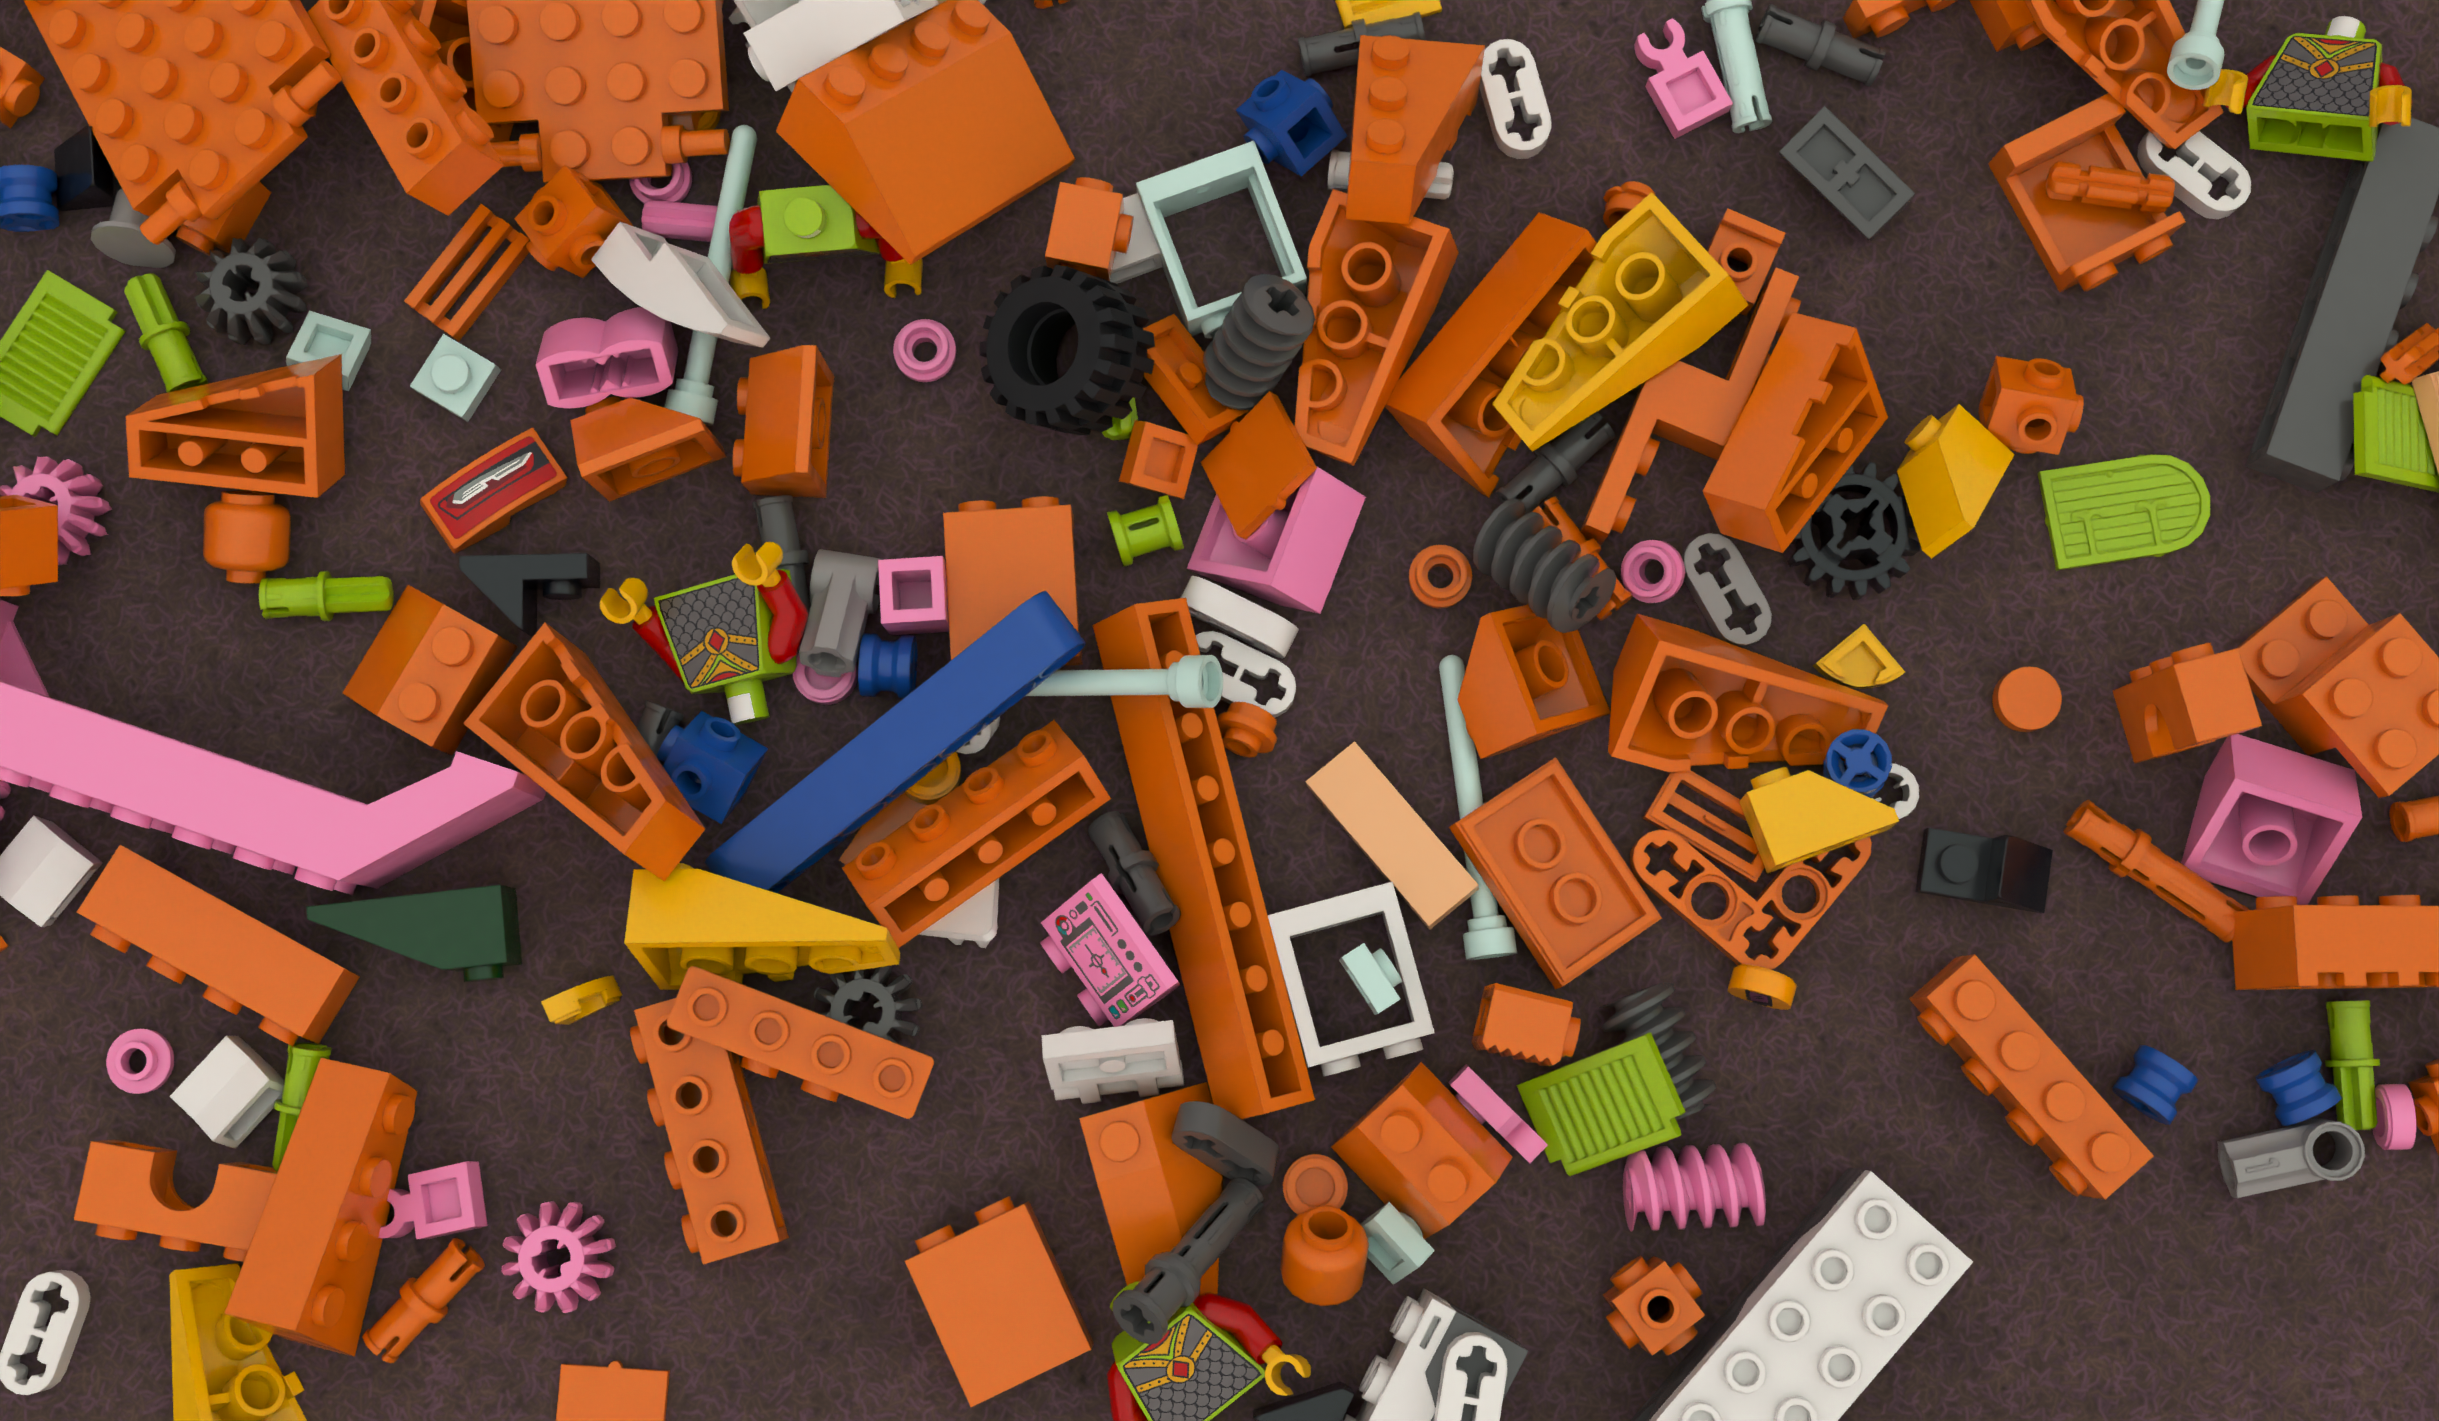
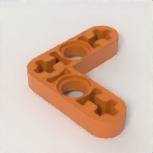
[1629,829,1872,970]

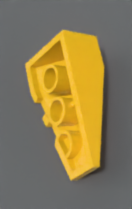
[1492,192,1749,452]
[624,863,900,990]
[169,1263,307,1421]

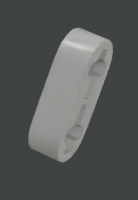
[1681,533,1772,648]

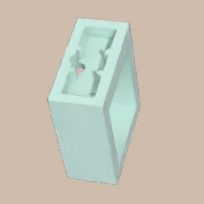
[1136,141,1307,338]

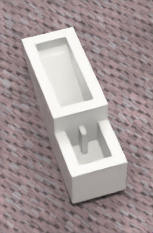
[591,222,770,348]

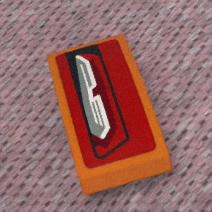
[420,427,567,554]

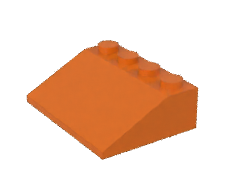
[776,0,1075,265]

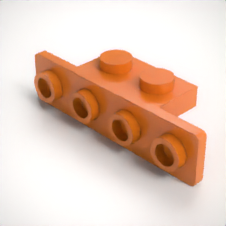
[667,966,934,1119]

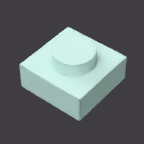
[286,310,371,391]
[410,334,501,422]
[1339,943,1402,1015]
[1361,1202,1435,1285]

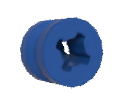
[0,165,59,232]
[858,633,918,699]
[1823,729,1892,798]
[2112,1045,2198,1125]
[2255,1050,2342,1126]

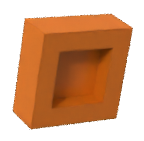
[1119,420,1198,499]

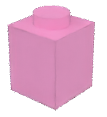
[878,556,949,635]

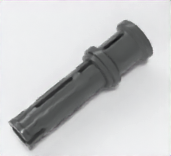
[1112,1177,1264,1344]

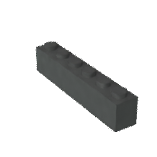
[2245,117,2439,493]

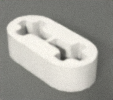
[1479,39,1551,159]
[2137,131,2251,219]
[1180,576,1299,659]
[1196,631,1296,718]
[0,1270,91,1395]
[1434,1332,1507,1421]

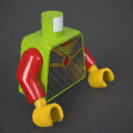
[2203,16,2412,162]
[729,185,923,309]
[600,542,808,725]
[1107,1281,1311,1421]

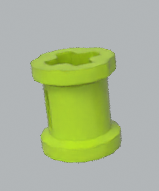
[1107,494,1184,567]

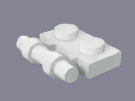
[1041,1018,1184,1104]

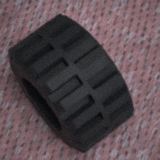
[979,265,1155,435]

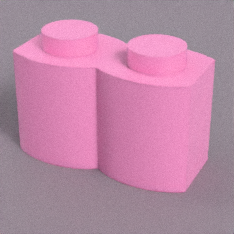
[536,307,678,409]

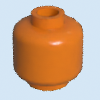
[203,490,291,583]
[1280,1206,1369,1306]

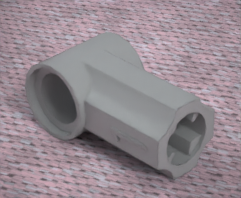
[799,549,884,678]
[2217,1118,2365,1198]

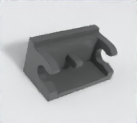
[1779,106,1915,241]

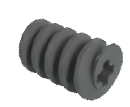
[1203,274,1315,410]
[1473,498,1616,633]
[1599,982,1717,1120]

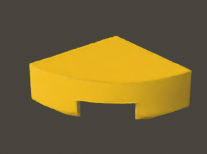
[1812,624,1905,689]
[541,975,623,1025]

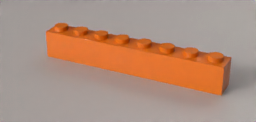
[1092,598,1315,1119]

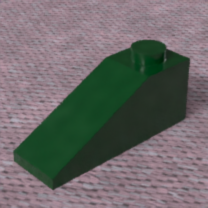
[306,885,522,982]

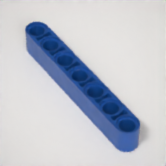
[704,591,1086,893]

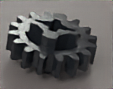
[1787,462,1921,600]

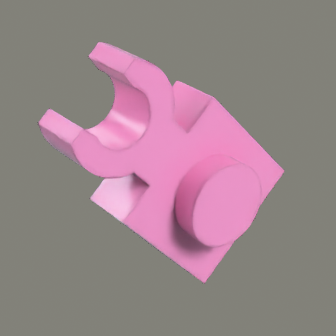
[1634,18,1733,139]
[1448,1064,1548,1163]
[378,1161,488,1239]

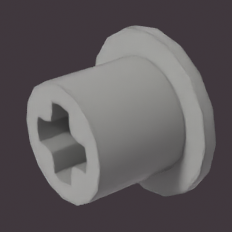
[91,189,176,268]

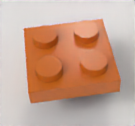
[2235,576,2439,798]

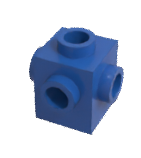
[1236,70,1347,177]
[657,710,768,824]

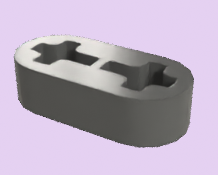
[1171,1101,1280,1186]

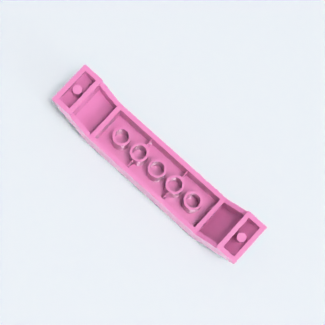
[0,600,546,895]

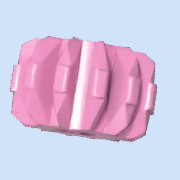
[0,456,112,565]
[501,1201,616,1313]

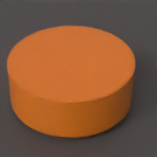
[1992,667,2062,732]
[1283,1154,1348,1215]

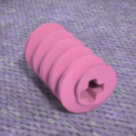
[1623,1143,1766,1232]

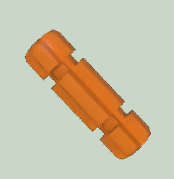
[2046,161,2175,213]
[2379,323,2439,385]

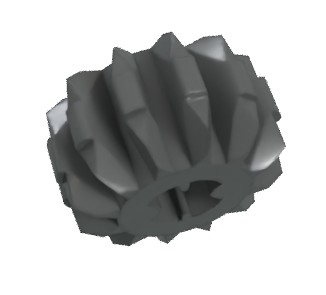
[194,238,308,345]
[814,965,923,1045]

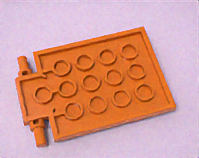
[24,0,342,245]
[467,0,730,184]

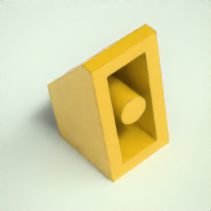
[1897,404,2015,559]
[1739,767,1899,873]

